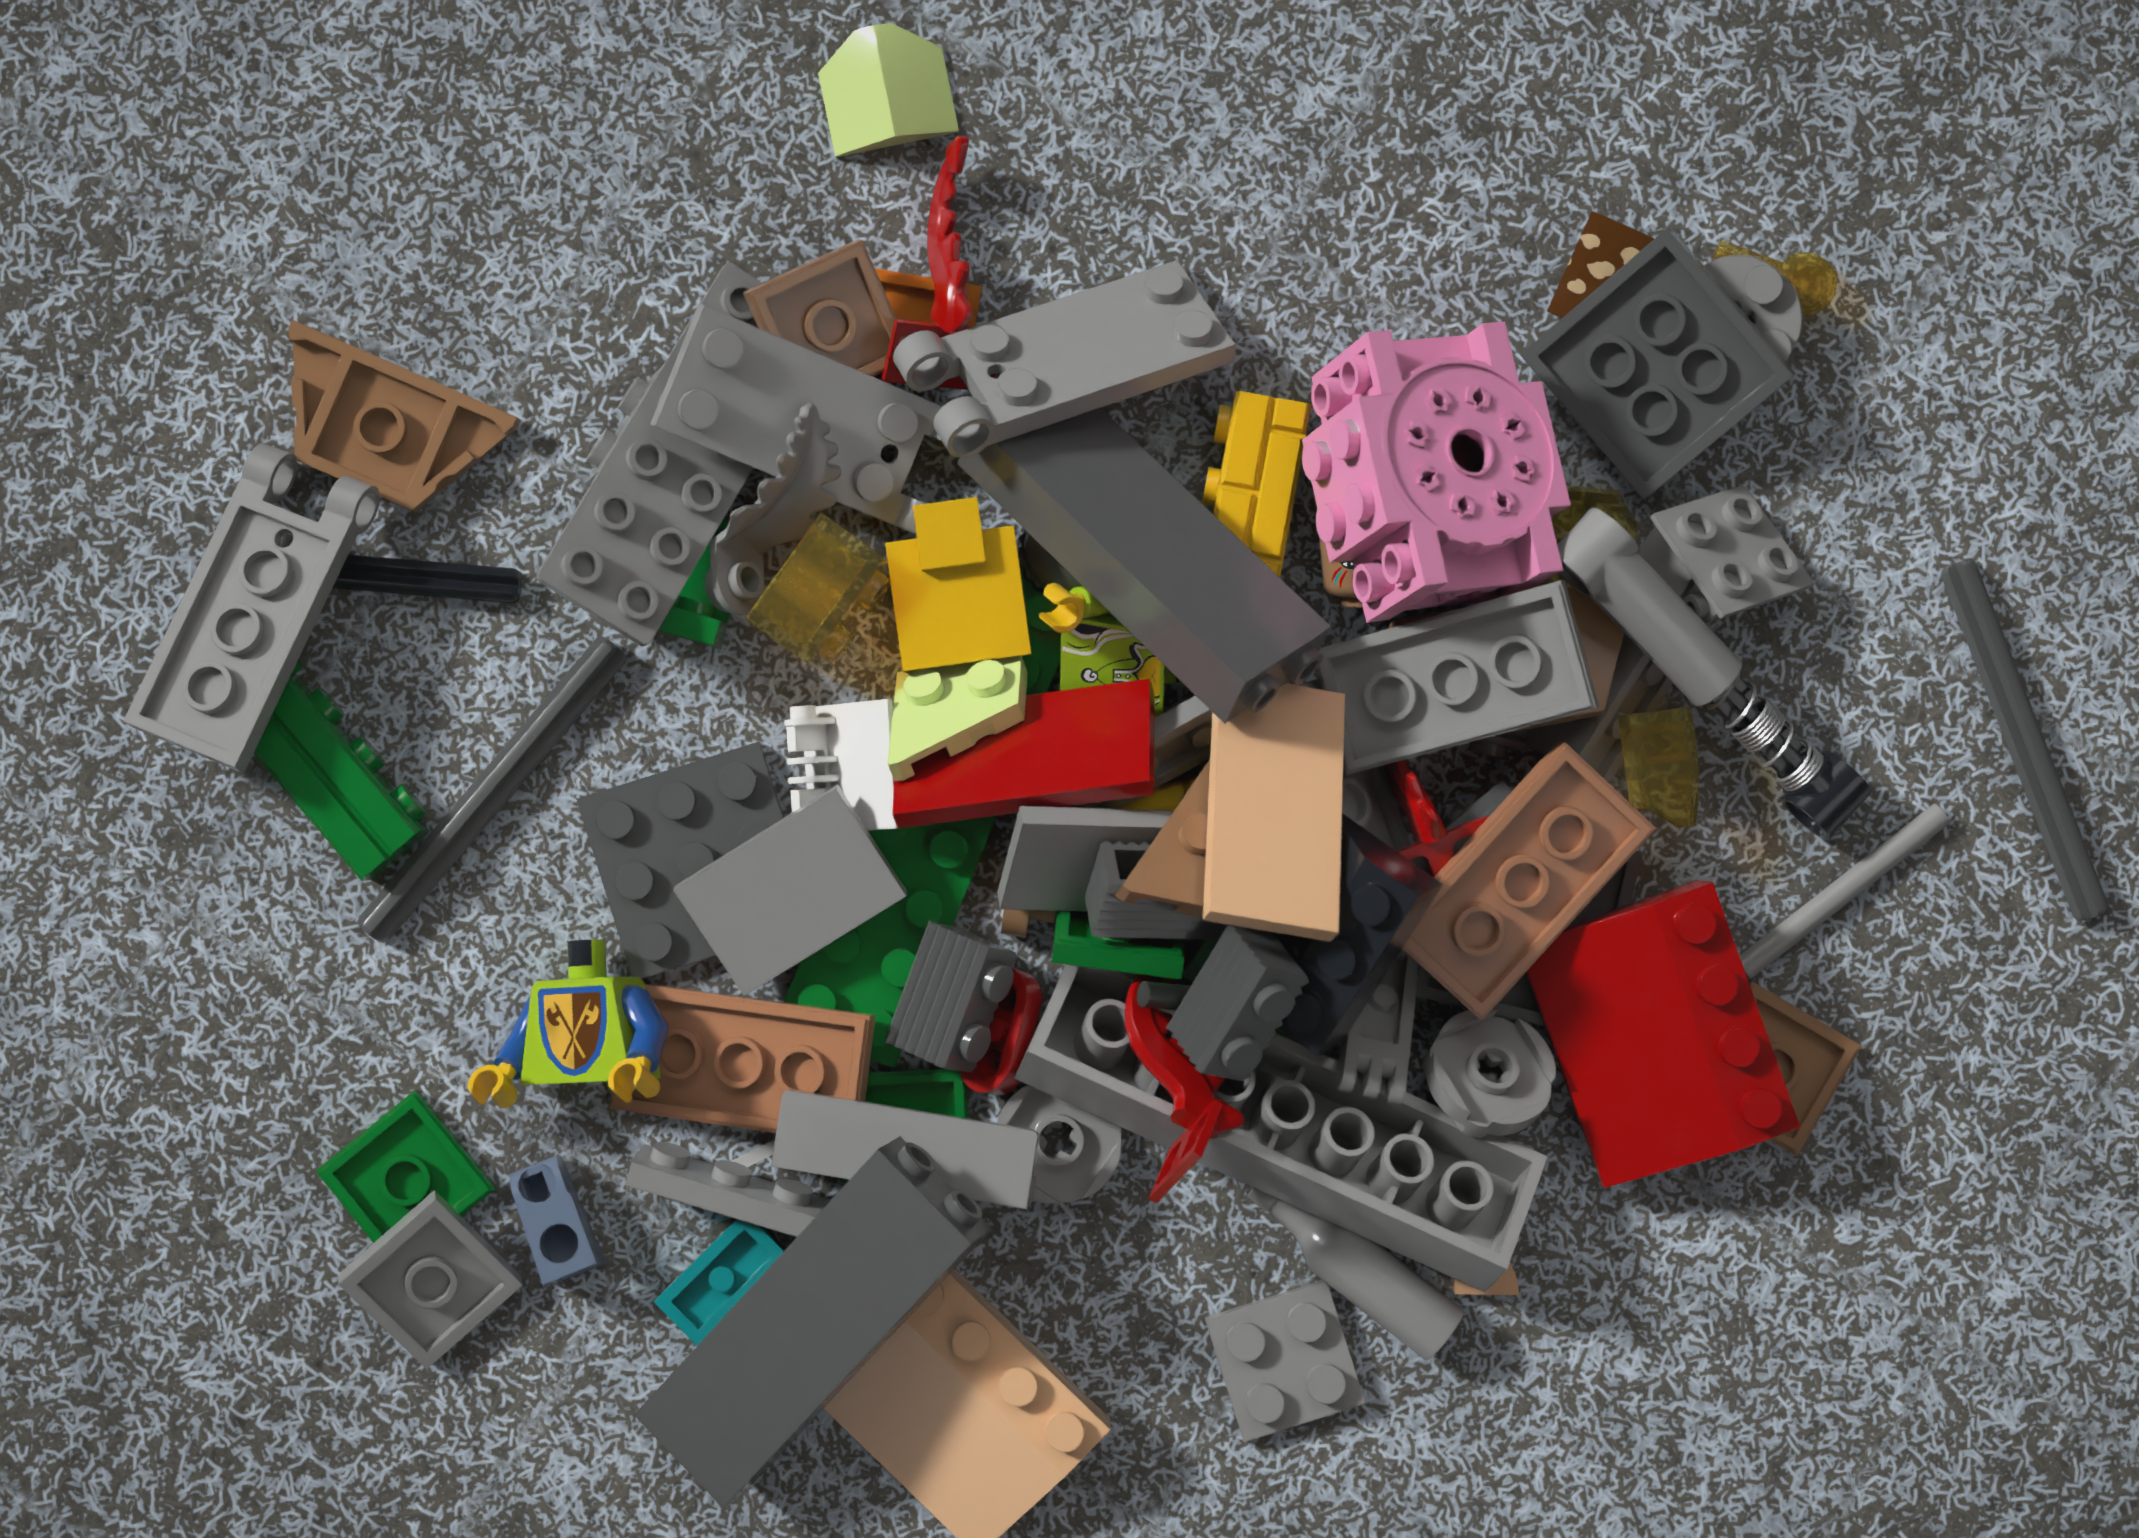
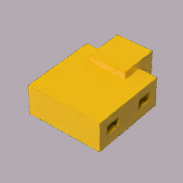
[885,497,1031,671]

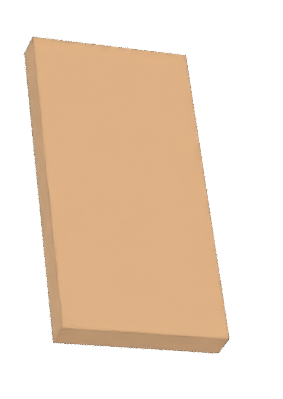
[1203,683,1345,942]

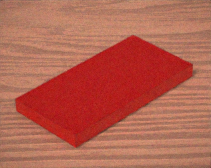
[892,678,1155,828]

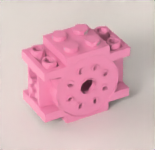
[1302,322,1571,623]

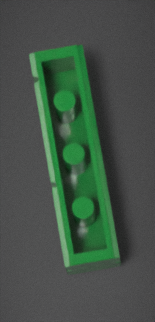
[254,659,429,881]

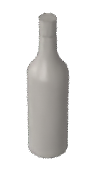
[1247,1187,1464,1361]

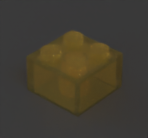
[745,513,891,670]

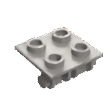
[1650,485,1815,624]

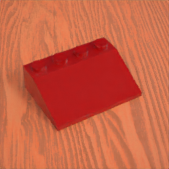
[1526,880,1801,1188]

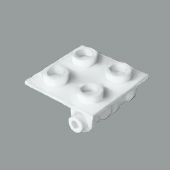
[784,699,898,830]

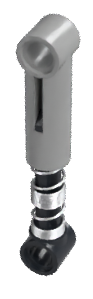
[1557,507,1872,840]

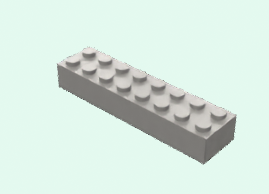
[1014,965,1548,1292]

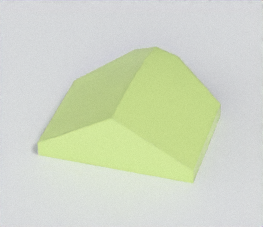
[818,23,959,157]

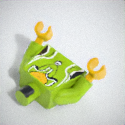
[1039,583,1183,718]

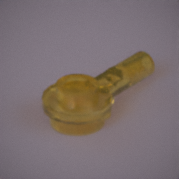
[1711,239,1837,317]

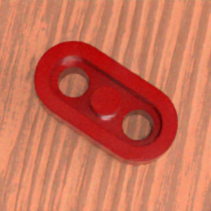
[960,968,1042,1095]

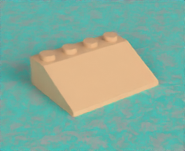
[824,1269,1111,1538]

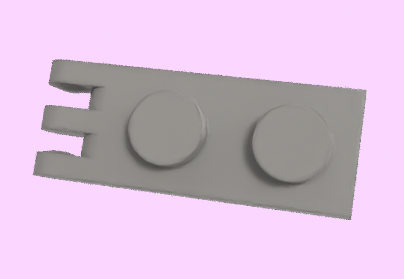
[1336,949,1419,1105]

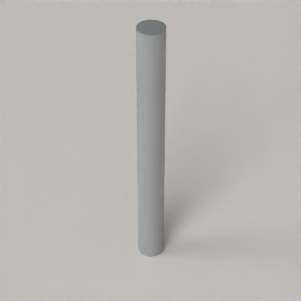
[1739,803,1950,980]

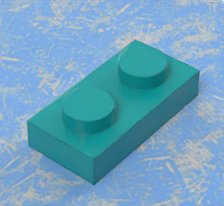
[653,1219,786,1346]

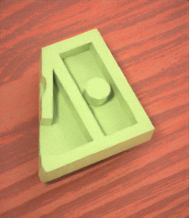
[888,656,1028,781]

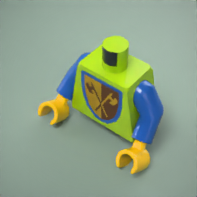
[468,939,669,1108]

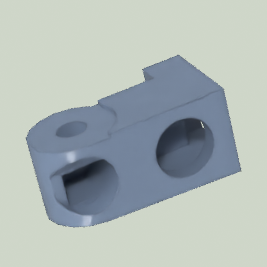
[509,1154,607,1285]

